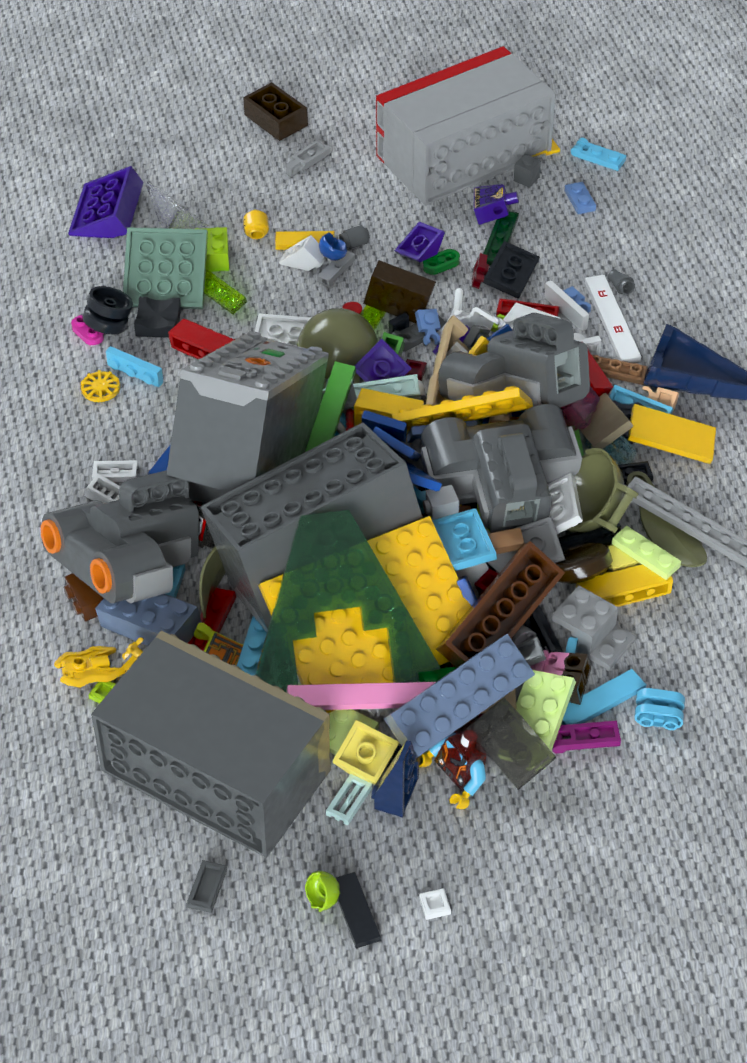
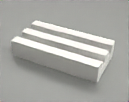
[92,460,138,482]

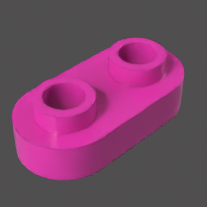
[71,315,104,345]

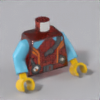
[419,730,487,809]

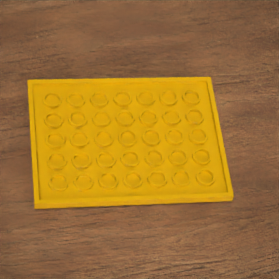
[258,516,471,713]

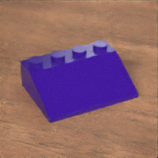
[68,166,144,238]

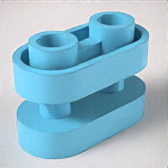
[634,688,685,730]

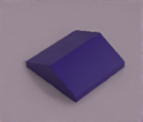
[394,222,445,263]
[355,339,412,382]

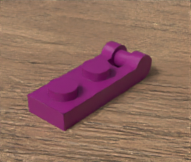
[552,720,621,754]

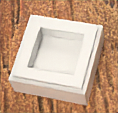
[419,888,451,920]

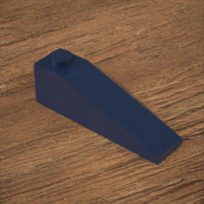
[371,740,419,818]

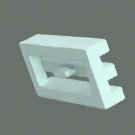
[326,774,372,825]

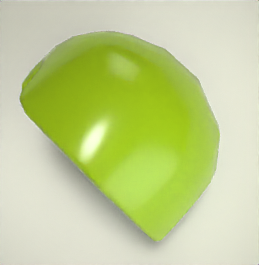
[305,871,340,912]

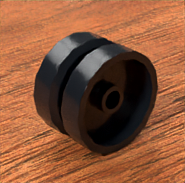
[82,286,133,335]

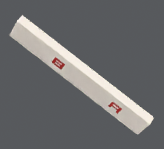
[585,275,641,363]

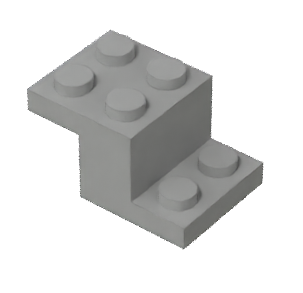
[552,586,636,671]

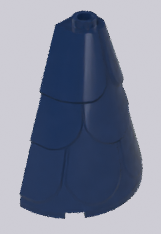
[643,324,747,400]

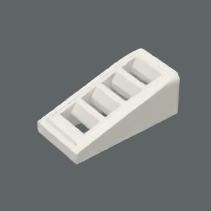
[84,473,120,503]

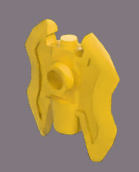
[54,646,125,688]

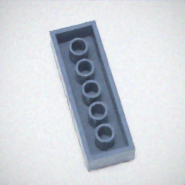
[384,634,535,757]

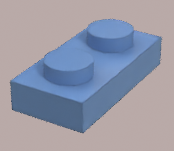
[564,182,596,214]

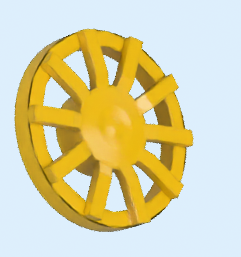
[80,370,120,402]

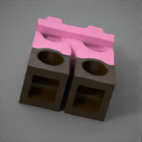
[530,650,591,705]

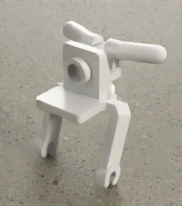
[437,288,504,350]

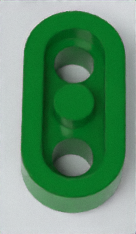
[423,249,460,275]

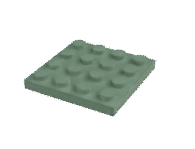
[123,227,208,309]

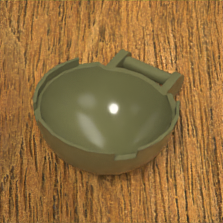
[297,308,378,389]
[566,448,639,533]

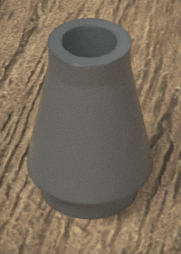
[608,269,635,295]

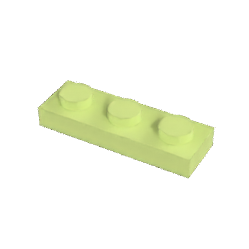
[612,525,681,580]

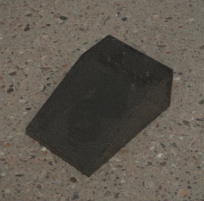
[466,698,556,790]

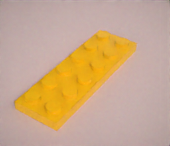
[392,386,533,434]

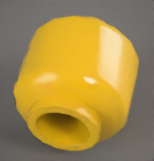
[243,209,269,239]

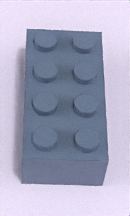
[95,594,202,646]

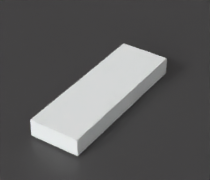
[544,280,589,331]

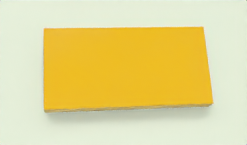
[628,404,716,464]

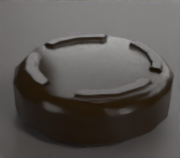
[555,543,613,584]

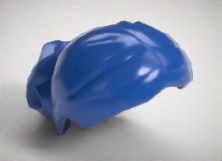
[319,233,347,261]

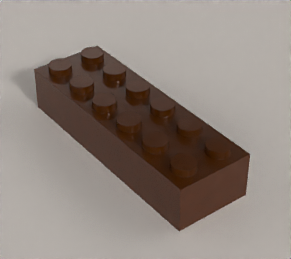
[436,541,565,668]

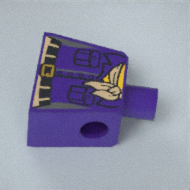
[474,184,519,225]

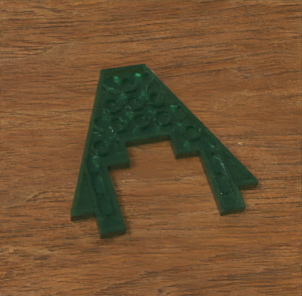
[255,510,440,693]

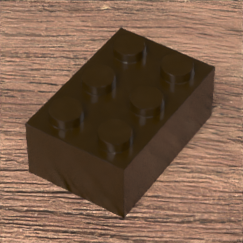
[243,82,308,141]
[363,260,436,323]

